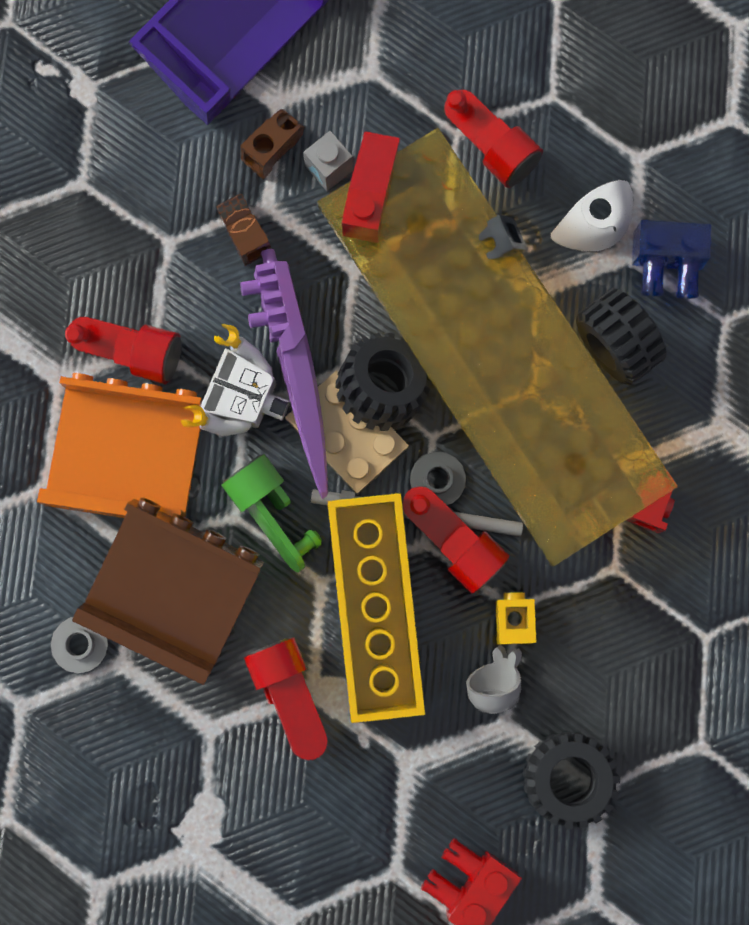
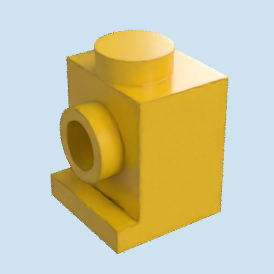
[496,593,536,645]

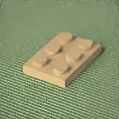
[285,370,409,495]

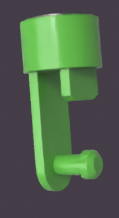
[221,453,322,573]

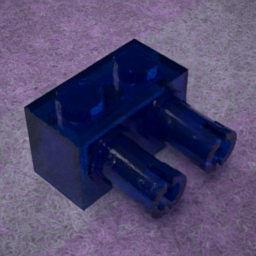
[632,220,711,299]

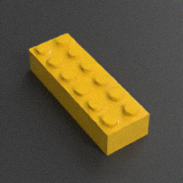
[327,493,425,723]

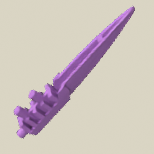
[240,249,328,499]

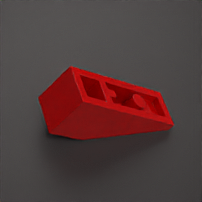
[341,131,400,243]

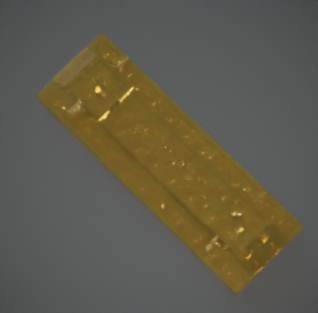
[317,128,678,567]

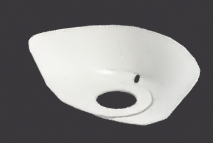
[551,180,633,251]

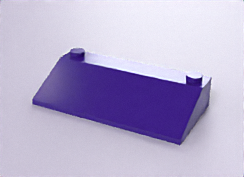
[129,0,329,125]

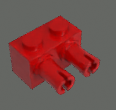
[420,838,522,925]

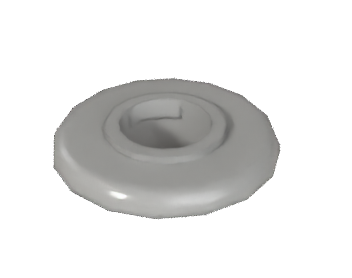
[51,617,108,673]

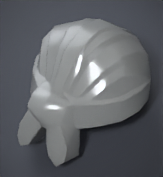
[466,645,522,714]

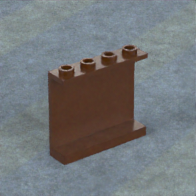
[72,497,265,685]

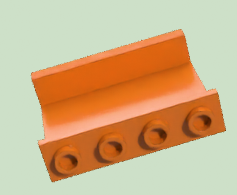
[37,373,203,518]

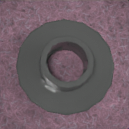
[410,451,466,505]

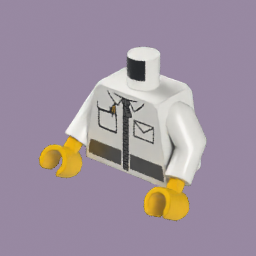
[181,324,290,436]

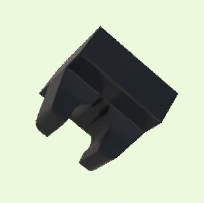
[479,215,528,260]

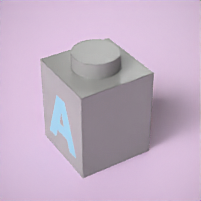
[303,131,353,191]

